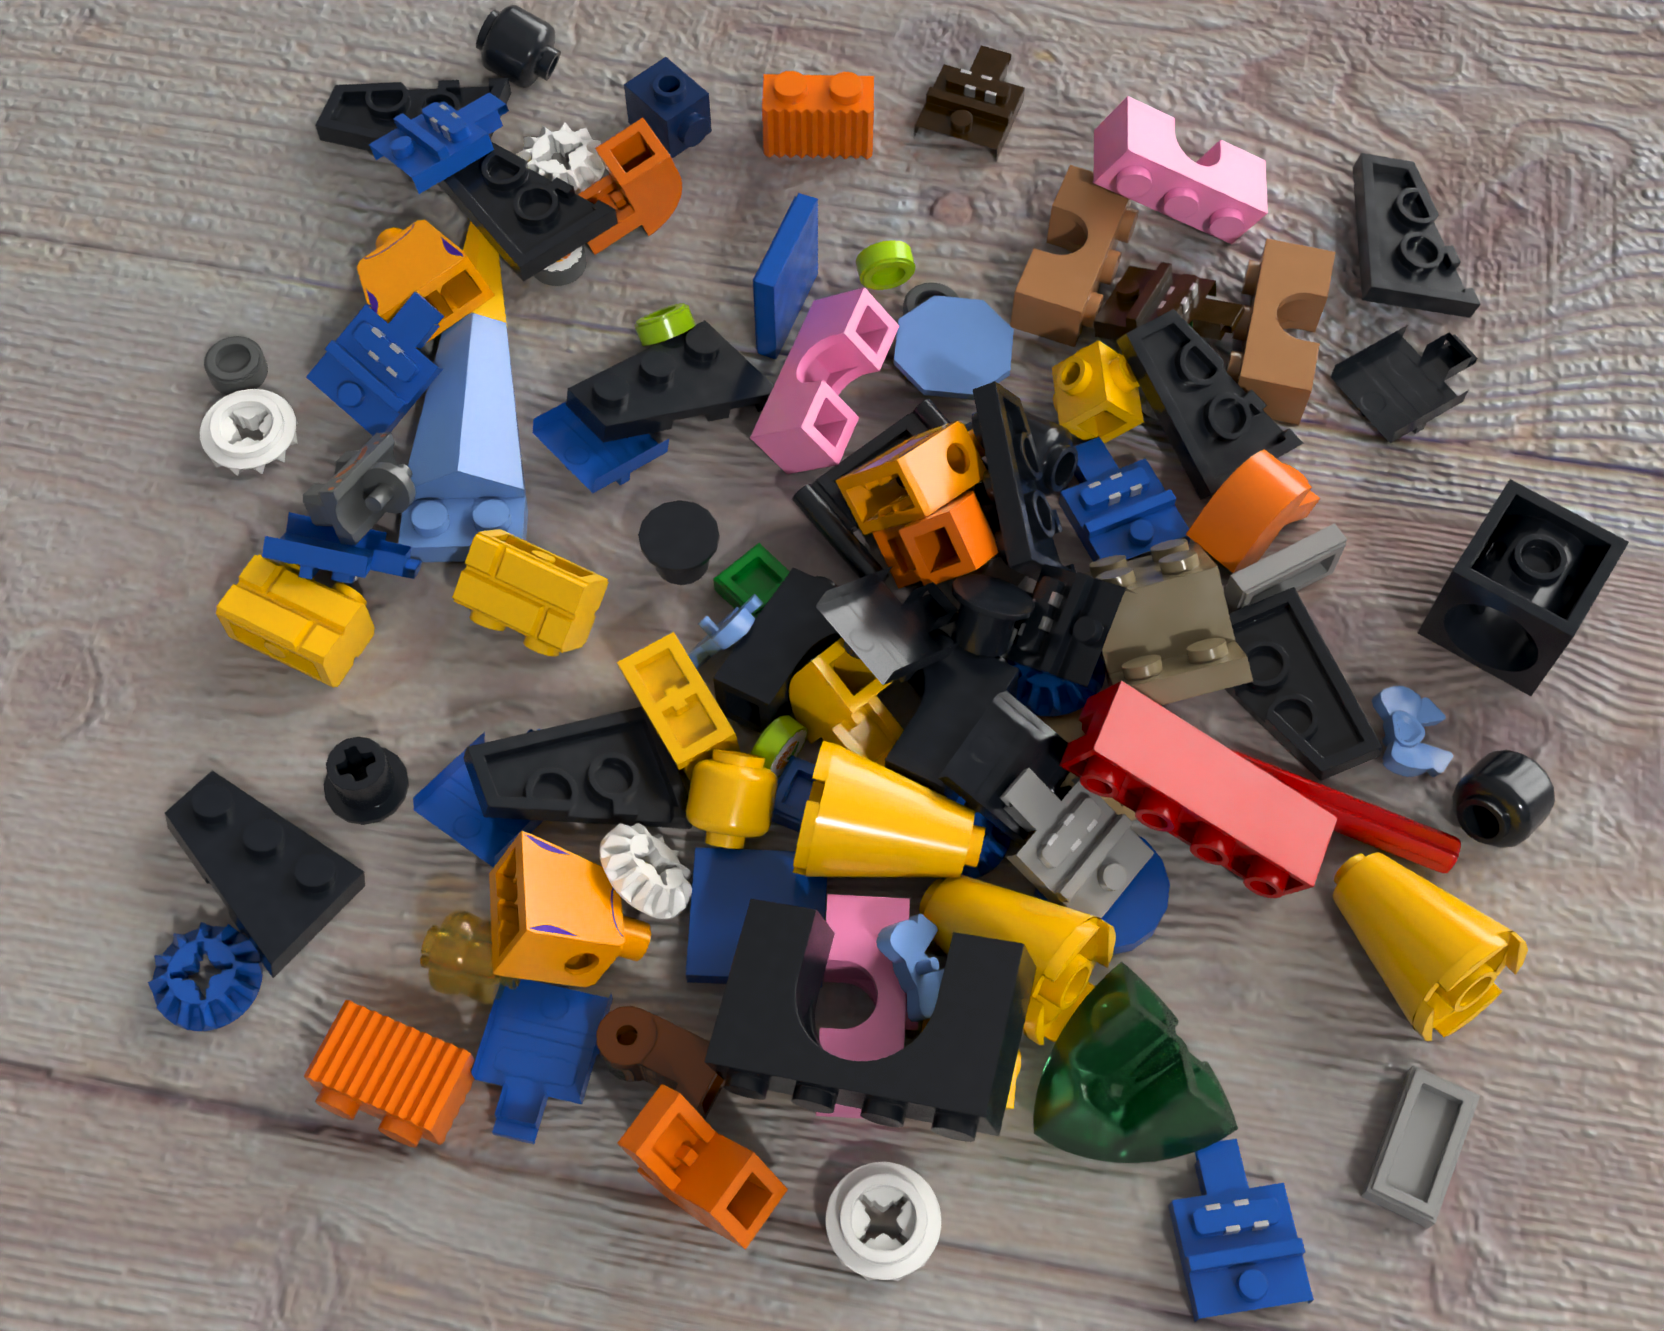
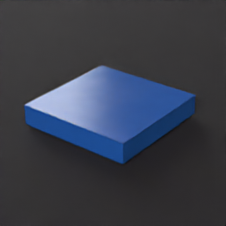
[753,193,818,359]
[686,847,827,988]

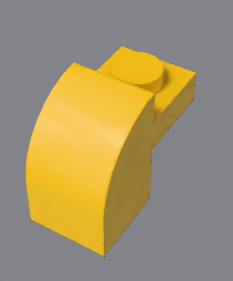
[789,638,904,767]

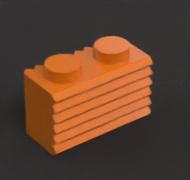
[762,71,874,160]
[304,1000,475,1148]

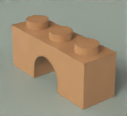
[1010,165,1139,347]
[1226,238,1336,425]

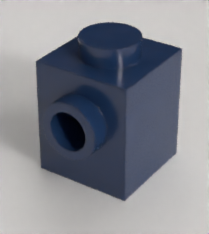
[624,57,712,159]

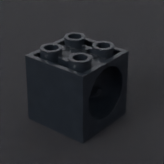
[1417,479,1629,696]

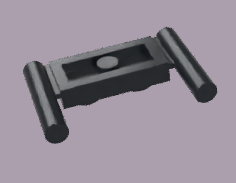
[792,399,989,583]

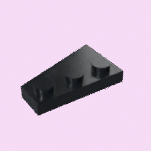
[463,706,693,829]

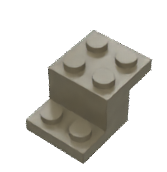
[1084,539,1253,705]

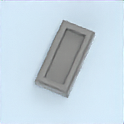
[1224,523,1347,614]
[1360,1065,1480,1229]

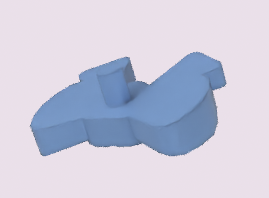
[688,594,763,669]
[1371,686,1453,777]
[876,914,945,1022]

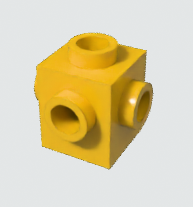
[1051,340,1144,444]

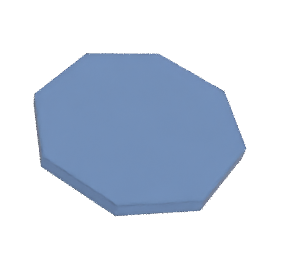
[894,295,1014,400]

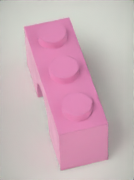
[1093,96,1268,244]
[750,287,899,474]
[816,894,919,1119]

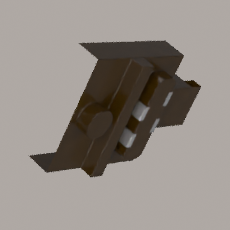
[914,45,1025,161]
[1094,262,1245,341]

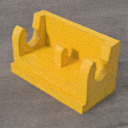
[617,632,741,781]

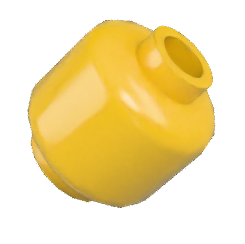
[686,749,778,849]

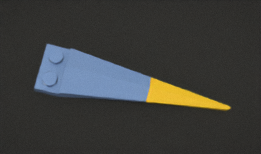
[398,221,528,562]

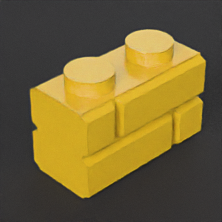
[452,529,609,657]
[216,554,375,688]

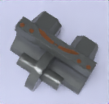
[303,432,416,545]

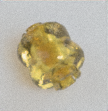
[420,910,521,1005]

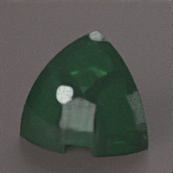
[1033,962,1238,1163]

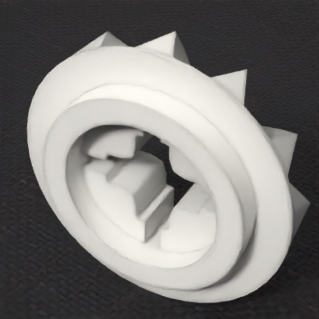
[516,123,605,195]
[200,389,298,476]
[599,823,692,919]
[826,1162,941,1281]

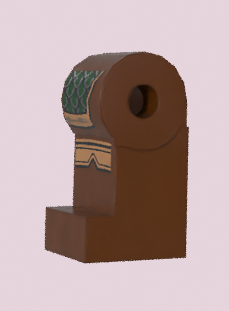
[596,1006,725,1119]

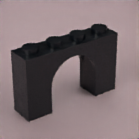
[713,567,1019,801]
[704,899,1037,1142]

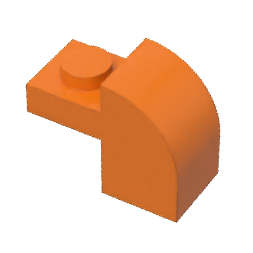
[578,118,682,255]
[1186,449,1321,573]
[873,491,998,589]
[617,1084,788,1250]

